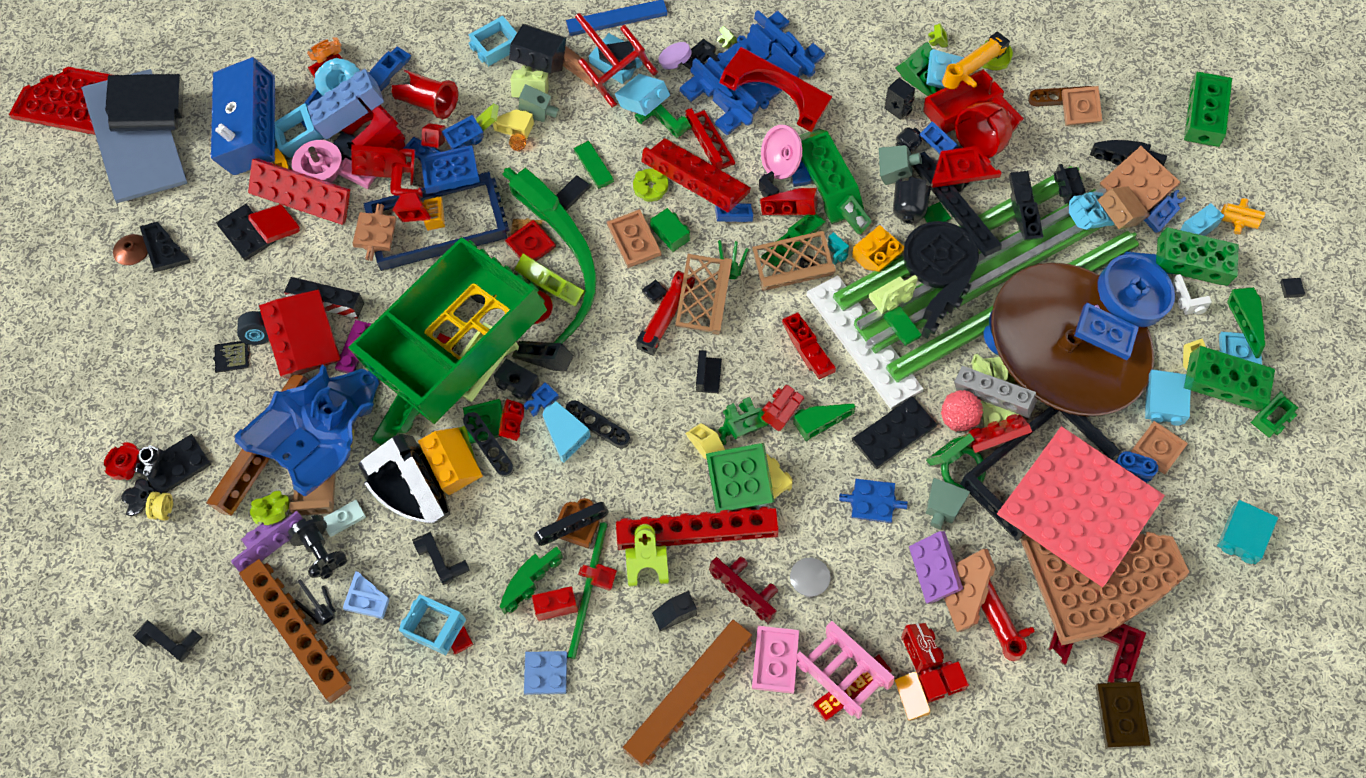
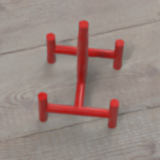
[575,13,658,108]

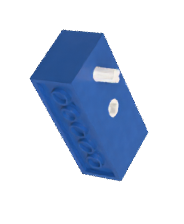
[210,57,275,175]

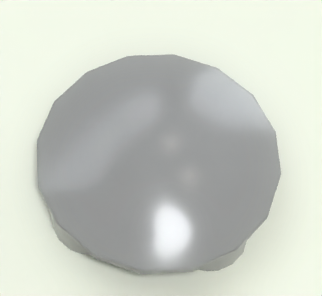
[790,557,831,598]

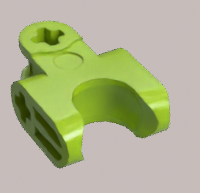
[625,524,669,587]

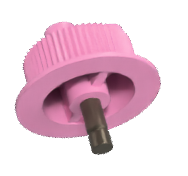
[292,140,342,183]

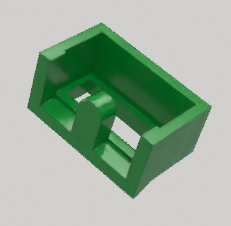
[1250,391,1299,438]

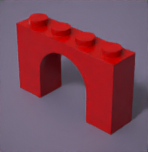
[342,97,401,147]

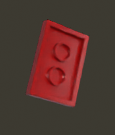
[965,414,1032,453]

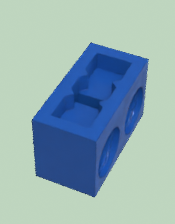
[920,121,959,154]

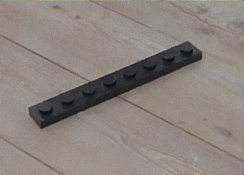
[912,151,1002,257]

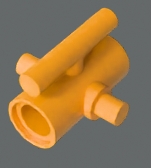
[1221,198,1265,235]

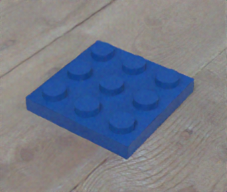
[420,145,480,194]

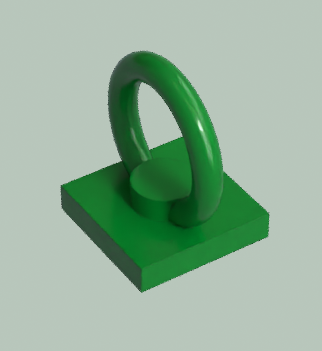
[926,433,986,489]

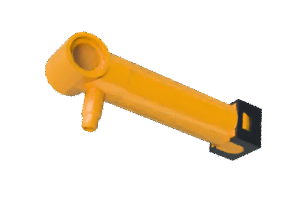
[942,31,1010,89]

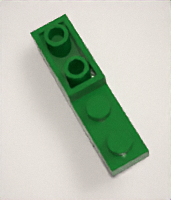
[499,546,563,615]

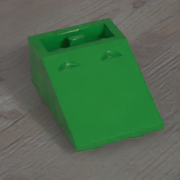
[895,42,942,96]

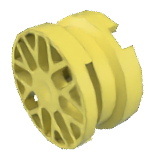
[146,492,173,521]

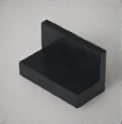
[696,350,722,394]

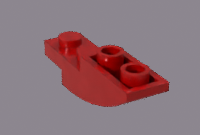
[782,312,836,380]

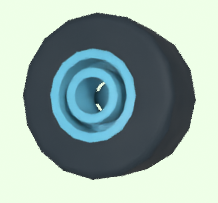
[237,311,269,345]

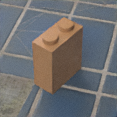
[1098,186,1150,229]

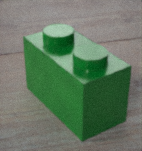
[650,208,690,252]

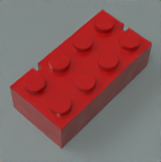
[923,69,1004,134]

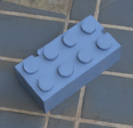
[307,69,384,140]

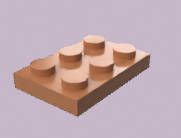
[607,209,661,268]

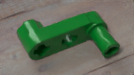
[634,104,691,138]

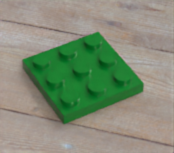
[706,443,775,512]

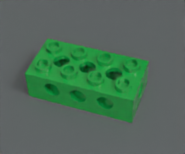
[1184,71,1233,147]
[1156,227,1239,286]
[1184,346,1275,411]

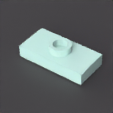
[324,500,366,537]

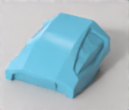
[1069,192,1115,230]

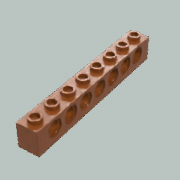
[238,559,351,704]

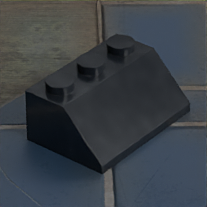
[509,24,567,74]

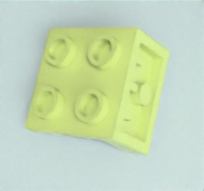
[869,275,918,314]

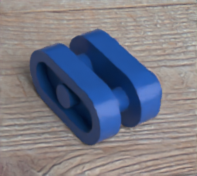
[1115,451,1158,483]

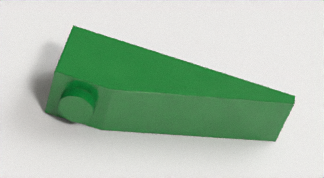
[1227,287,1265,358]

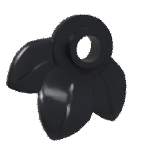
[121,479,156,516]

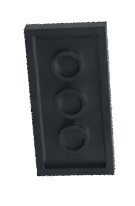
[852,396,938,470]

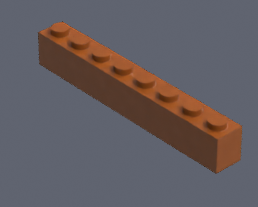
[206,374,309,516]
[622,619,753,768]

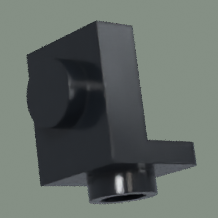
[759,171,779,197]

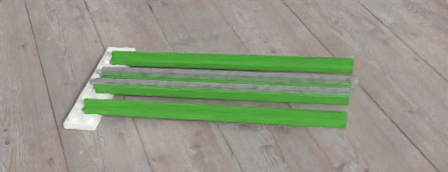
[807,166,1139,410]

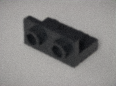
[1054,164,1086,204]

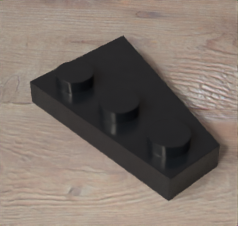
[139,221,190,273]

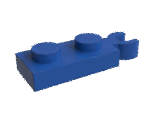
[1144,190,1186,233]

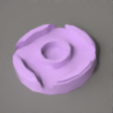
[658,42,692,70]

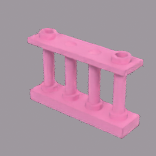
[797,621,894,719]

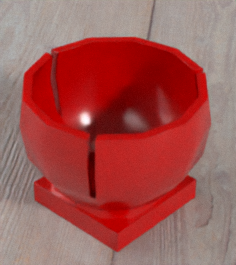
[955,93,1024,159]

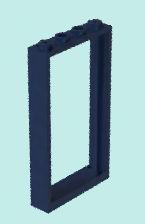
[363,171,509,271]

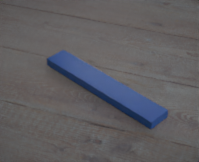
[566,0,667,36]

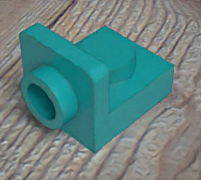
[827,232,849,265]

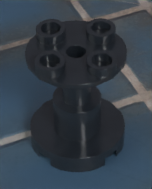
[287,515,348,580]

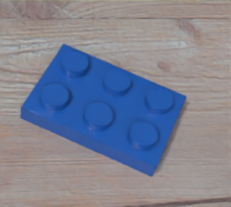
[1074,303,1139,360]

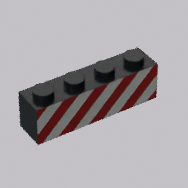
[284,277,364,319]

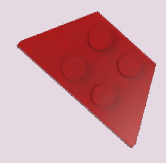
[931,146,1001,188]

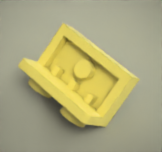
[766,454,793,499]

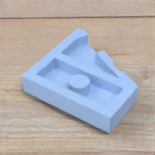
[343,571,389,619]

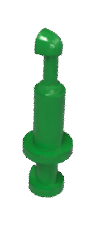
[719,418,731,445]

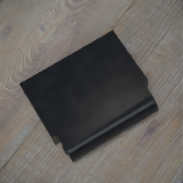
[105,74,184,132]

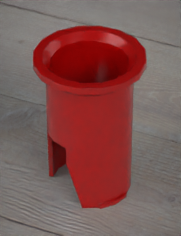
[391,70,458,120]

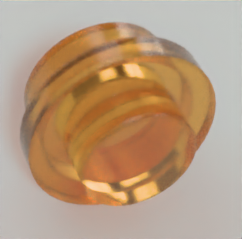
[509,133,527,151]

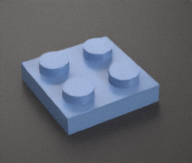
[524,651,567,695]

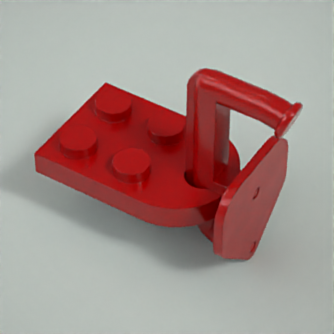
[351,145,423,198]

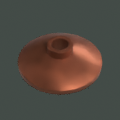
[113,234,148,265]

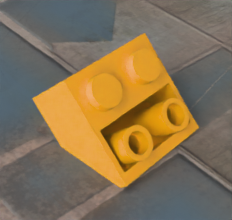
[852,225,904,272]

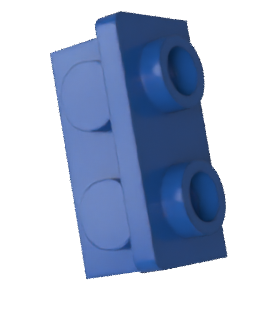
[442,115,484,150]

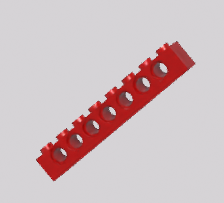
[616,507,779,550]

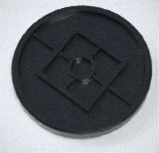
[903,221,979,289]

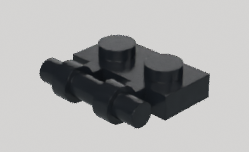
[681,38,722,70]

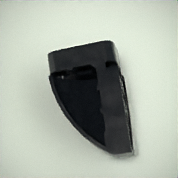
[358,434,450,523]

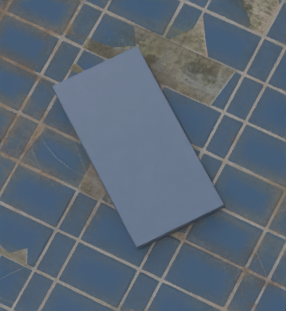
[81,69,188,204]

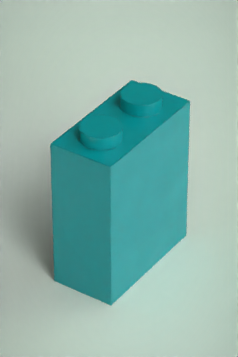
[1217,500,1278,564]

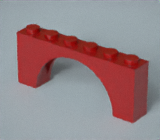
[719,47,833,133]

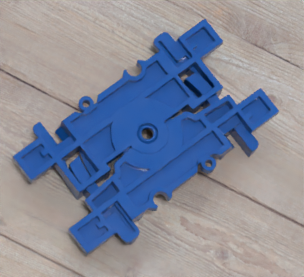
[679,10,825,135]

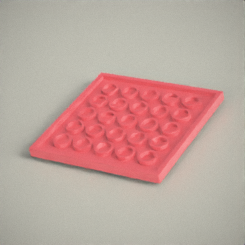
[997,426,1165,587]

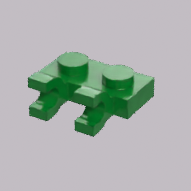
[723,397,769,440]

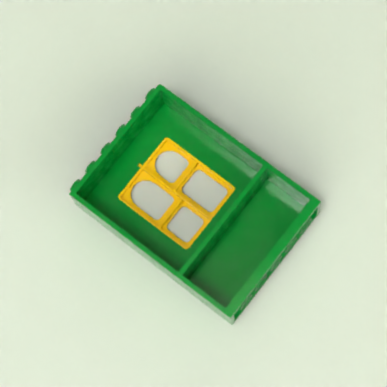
[348,237,547,424]

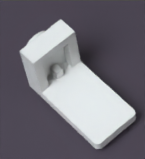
[1172,274,1212,315]

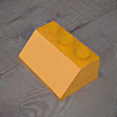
[418,427,483,495]

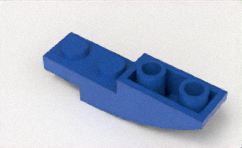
[369,46,411,92]

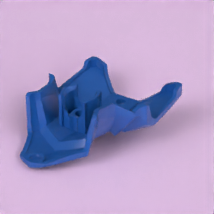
[234,364,379,496]

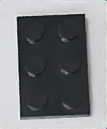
[216,204,276,261]
[146,434,211,494]

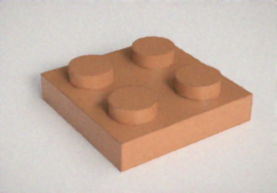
[1062,86,1102,126]
[1131,421,1188,475]

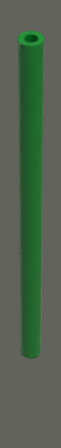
[567,522,608,659]

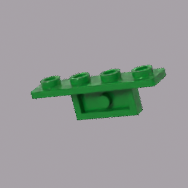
[372,395,420,446]

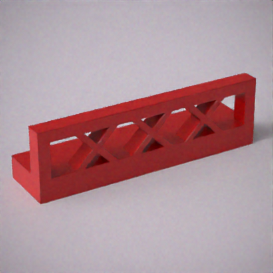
[685,108,735,170]

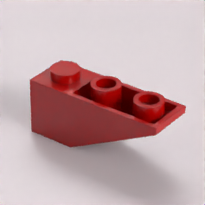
[760,188,819,215]

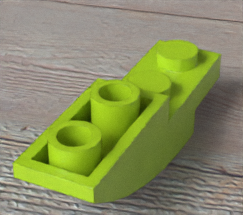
[514,254,585,307]

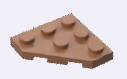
[944,549,995,632]

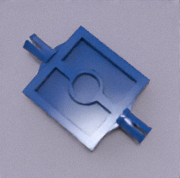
[839,479,908,523]

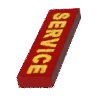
[813,654,892,722]

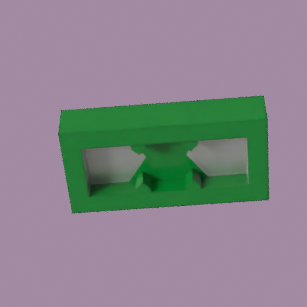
[836,195,872,234]

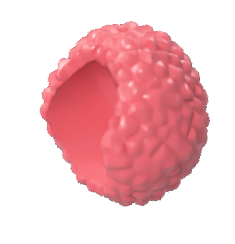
[941,390,983,432]

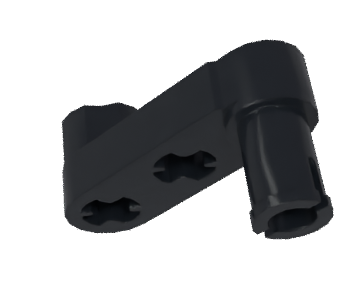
[412,531,470,585]
[133,619,203,663]

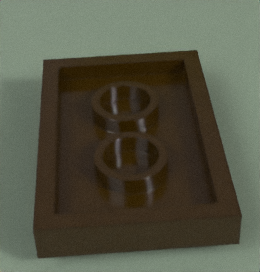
[1095,681,1151,749]

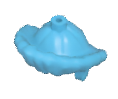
[314,58,360,96]

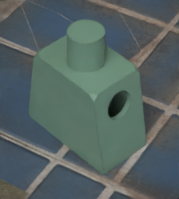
[518,84,559,122]
[879,145,922,185]
[926,478,970,529]

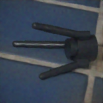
[295,579,336,626]

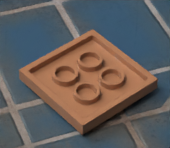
[1100,146,1180,212]

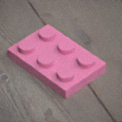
[752,626,799,694]

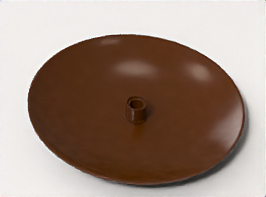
[991,263,1154,416]

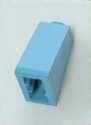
[542,401,591,463]

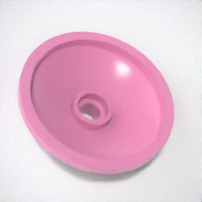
[761,125,802,179]

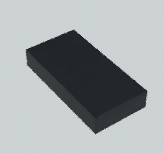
[556,175,590,211]

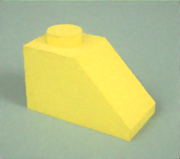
[493,109,534,140]
[685,423,725,460]

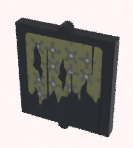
[213,341,250,373]

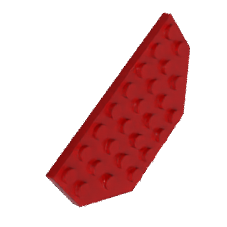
[9,66,112,135]

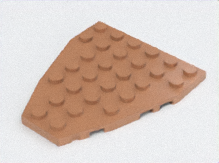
[1020,532,1189,645]

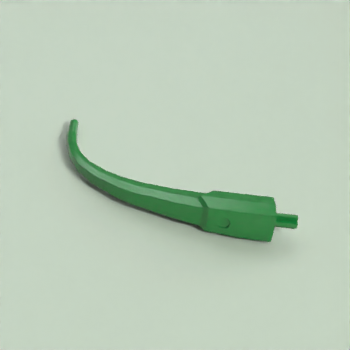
[502,167,597,344]

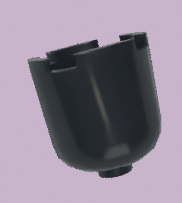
[893,177,931,224]

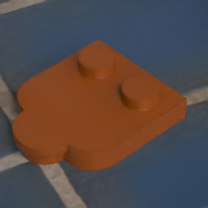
[556,498,600,549]

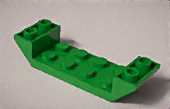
[799,128,865,224]

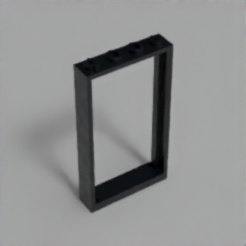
[960,406,1120,542]

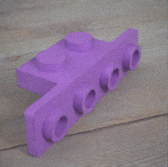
[231,511,303,572]

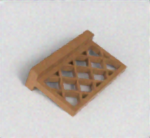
[752,231,836,291]
[675,254,732,335]

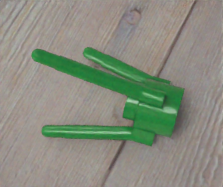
[718,240,749,279]

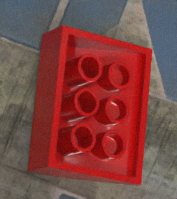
[259,290,341,379]

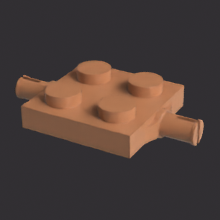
[353,204,397,261]

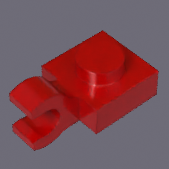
[578,564,617,591]

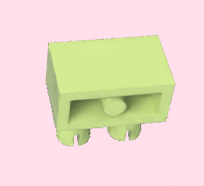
[510,65,549,98]

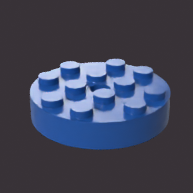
[1098,254,1175,327]

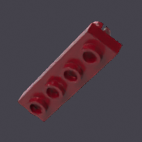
[709,556,778,624]

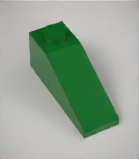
[793,403,856,441]

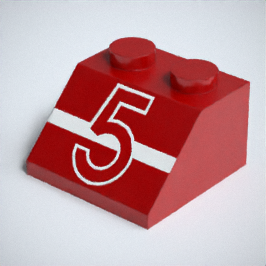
[901,623,944,675]

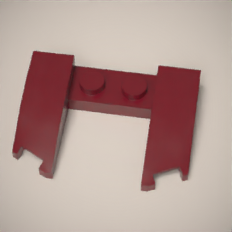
[1048,624,1146,683]

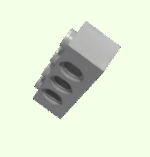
[954,366,1037,418]

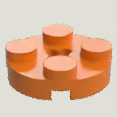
[307,37,342,63]

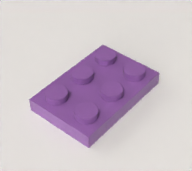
[909,531,963,604]

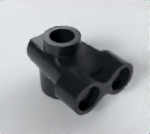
[134,445,163,479]

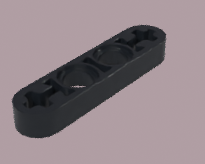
[566,400,630,449]
[463,412,514,477]
[534,502,609,546]

